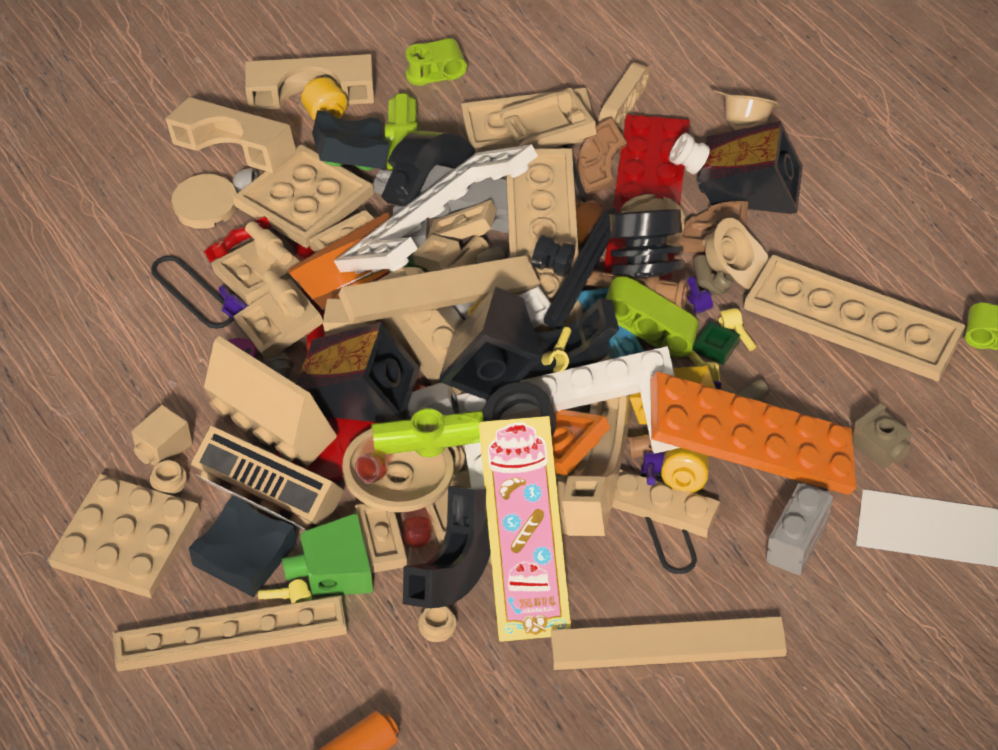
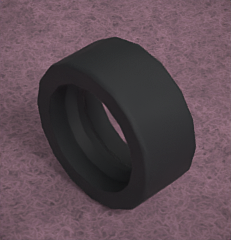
[483,382,556,437]

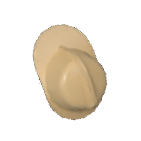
[711,90,780,130]
[702,218,769,290]

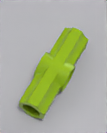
[385,94,418,171]
[372,409,484,457]

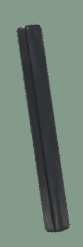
[543,207,617,331]

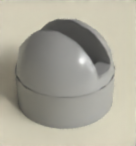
[233,168,258,192]

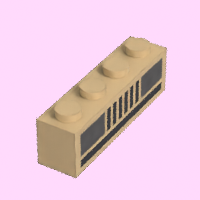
[191,426,344,530]

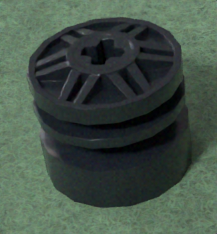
[608,209,684,278]

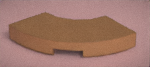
[577,117,627,197]
[675,201,749,254]

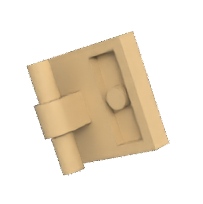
[212,221,300,305]
[233,270,323,361]

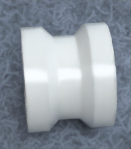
[669,133,710,174]

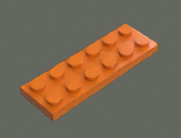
[650,371,856,495]

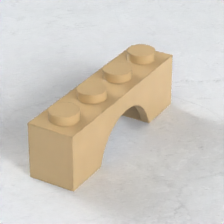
[245,54,374,110]
[165,97,296,173]

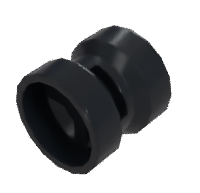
[531,234,576,278]

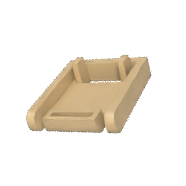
[500,88,596,149]

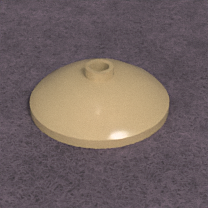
[343,429,454,512]

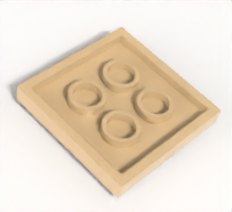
[233,144,374,248]
[48,474,200,599]

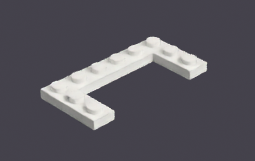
[334,144,538,274]
[457,346,680,489]

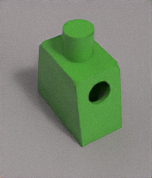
[282,514,373,597]

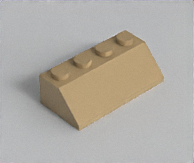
[378,267,466,396]
[204,336,337,467]

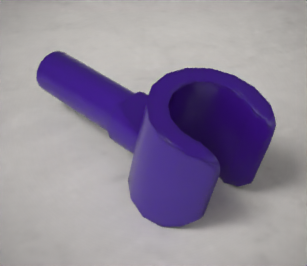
[687,277,713,314]
[219,286,249,321]
[641,452,664,486]

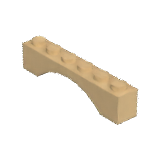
[562,359,633,536]

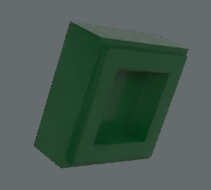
[693,321,740,365]

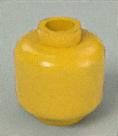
[301,77,348,121]
[661,448,711,493]

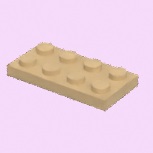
[461,87,596,154]

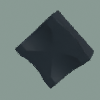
[312,110,389,170]
[189,496,297,597]

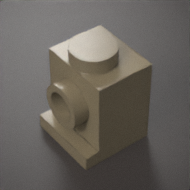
[853,403,912,470]

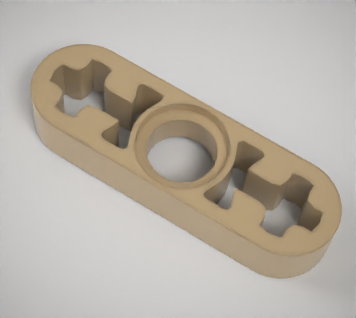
[598,62,650,129]

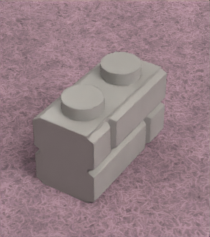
[766,483,833,575]

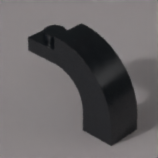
[381,131,475,206]
[522,298,619,380]
[403,486,491,609]

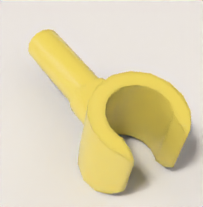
[718,308,756,351]
[541,327,572,373]
[688,350,720,382]
[258,579,312,603]

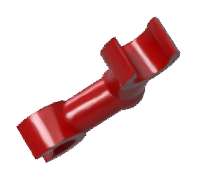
[204,216,272,263]

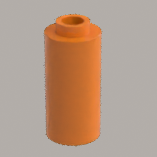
[318,711,399,750]

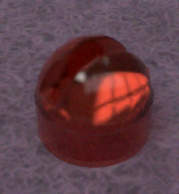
[355,452,388,484]
[402,517,432,548]

